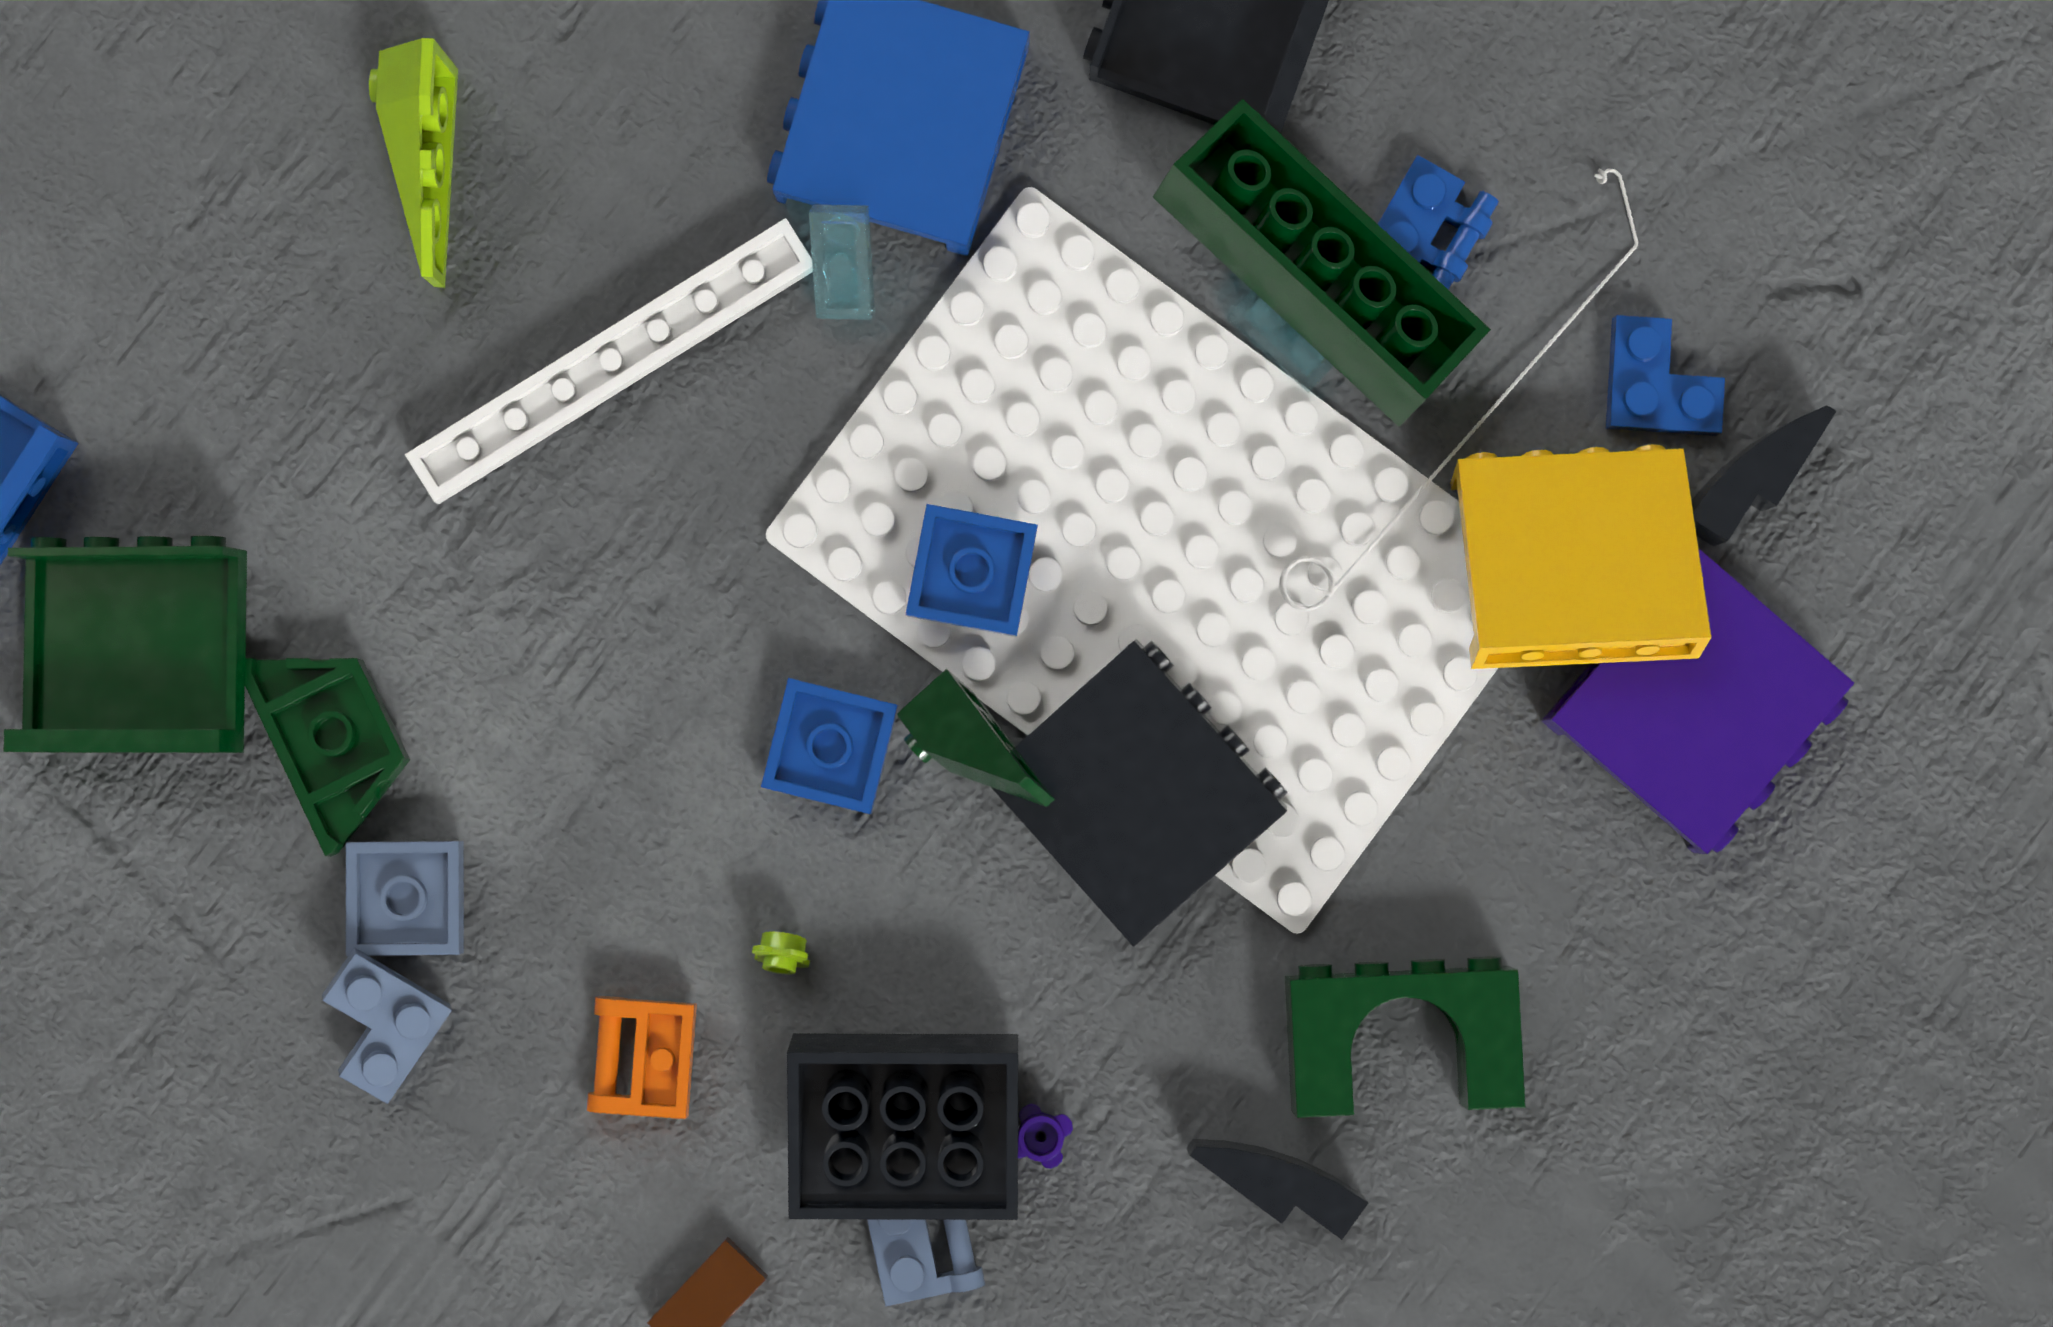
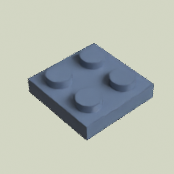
[346,841,464,956]

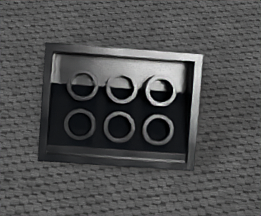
[787,1033,1018,1220]

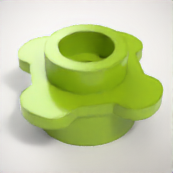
[752,931,810,975]

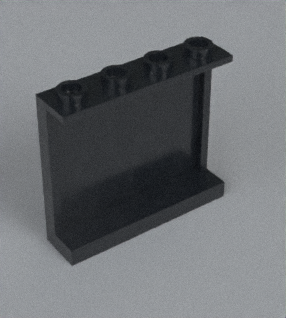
[1083,0,1329,134]
[991,639,1288,947]

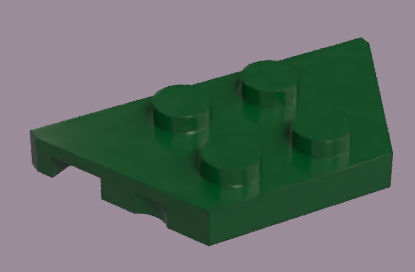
[245,658,410,857]

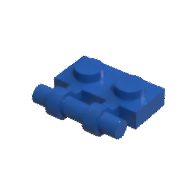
[1378,155,1499,290]

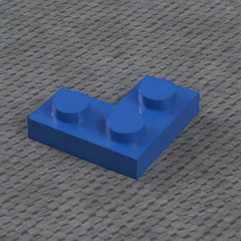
[1606,315,1725,436]

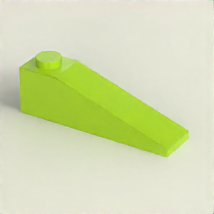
[369,38,458,288]

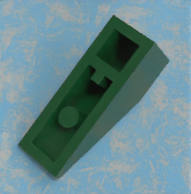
[897,669,1055,807]

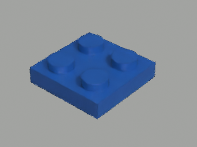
[905,504,1038,637]
[761,678,899,814]

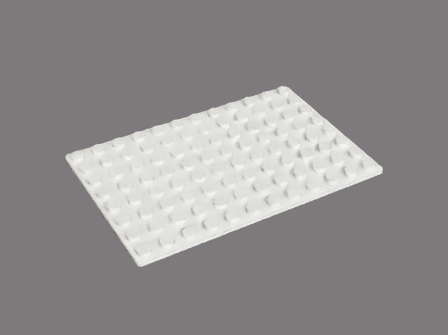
[766,187,1498,934]

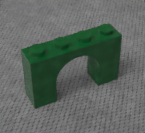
[1285,956,1526,1118]

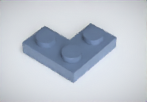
[322,948,452,1104]

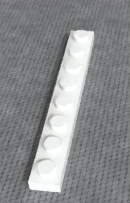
[405,218,817,504]

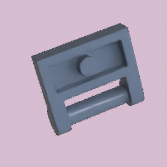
[867,1220,985,1307]

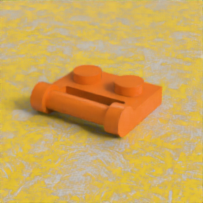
[587,996,697,1119]

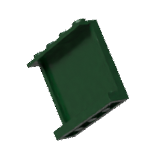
[3,536,247,753]

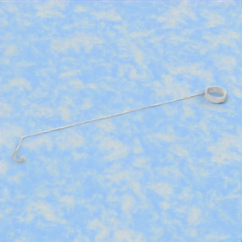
[1279,168,1638,611]

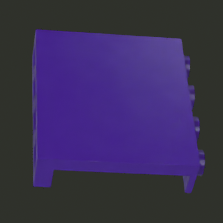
[1541,549,1854,854]

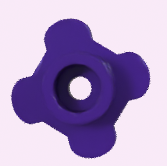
[1018,1104,1073,1169]

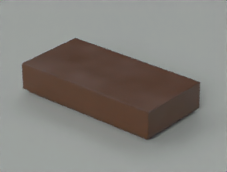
[647,1237,768,1327]

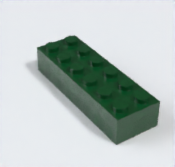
[1153,99,1491,427]

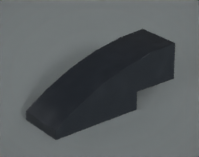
[1692,405,1837,546]
[1187,1139,1369,1240]

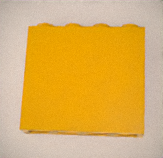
[1450,444,1711,669]

